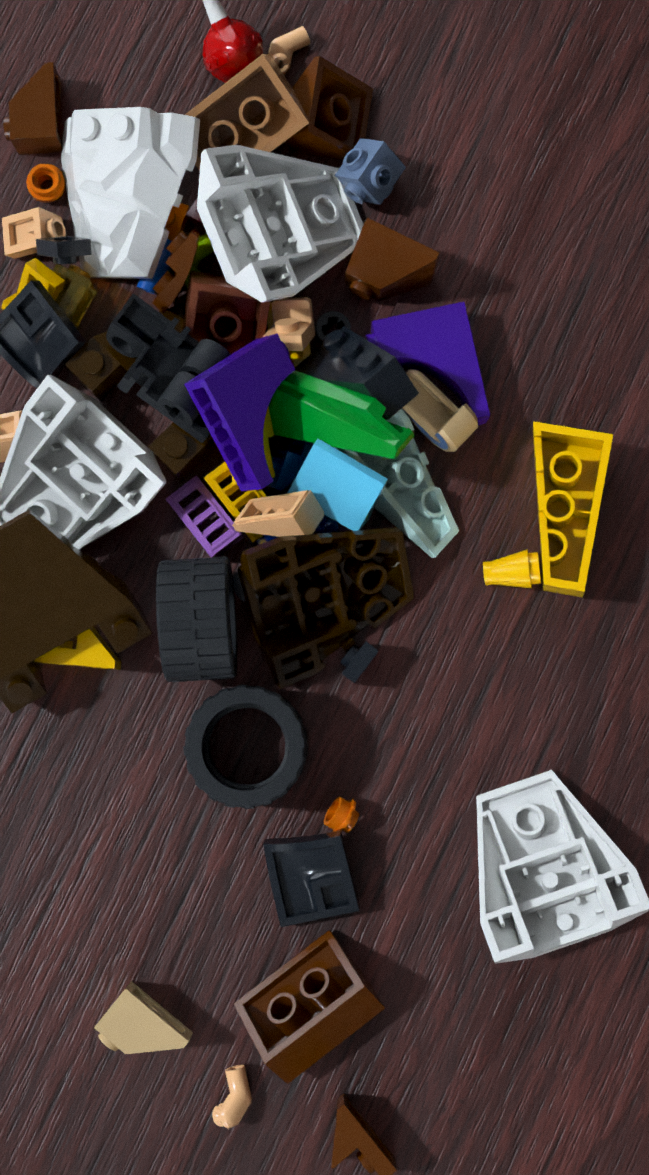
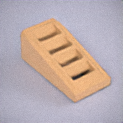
[232,490,324,537]

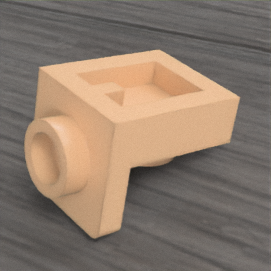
[2,207,66,259]
[263,297,315,351]

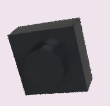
[36,236,92,264]
[340,642,379,684]

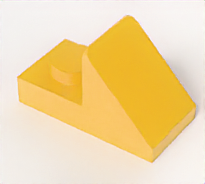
[34,627,121,670]

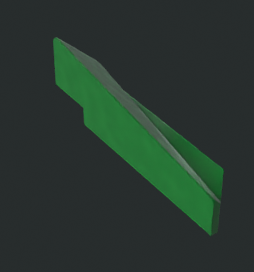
[269,371,415,459]

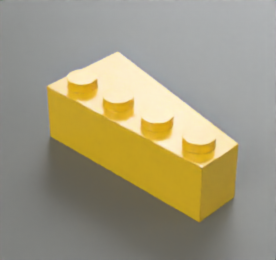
[533,421,613,598]

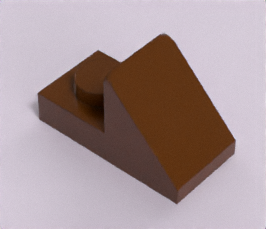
[331,1093,397,1175]

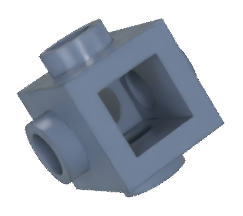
[335,138,406,205]

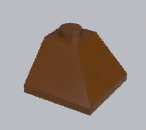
[283,56,373,160]
[345,218,439,301]

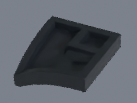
[0,280,86,389]
[263,830,360,927]

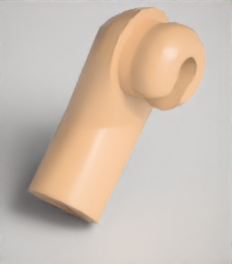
[267,26,310,75]
[212,1065,252,1128]

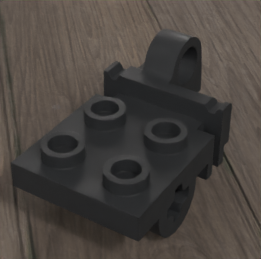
[106,293,231,443]

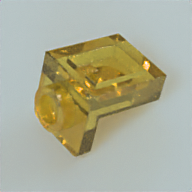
[53,264,97,329]

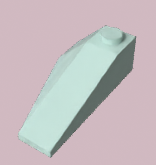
[334,409,459,558]

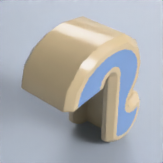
[402,369,478,452]

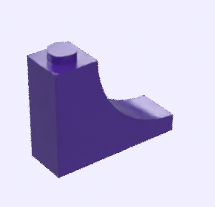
[365,302,490,425]
[184,333,295,491]

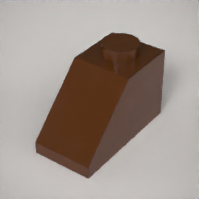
[3,62,63,155]

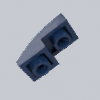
[267,437,314,491]

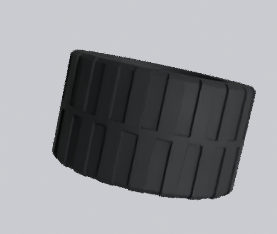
[156,557,237,682]
[183,685,309,809]

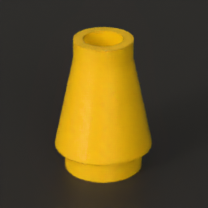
[483,549,541,588]

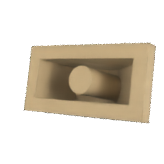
[94,981,193,1054]

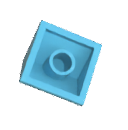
[288,438,388,531]

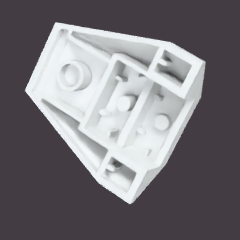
[197,145,364,303]
[0,375,167,550]
[476,770,649,964]

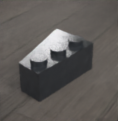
[295,327,419,420]

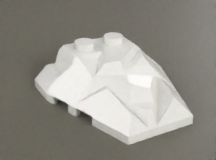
[61,107,200,279]

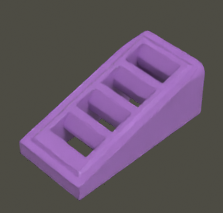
[166,475,244,557]

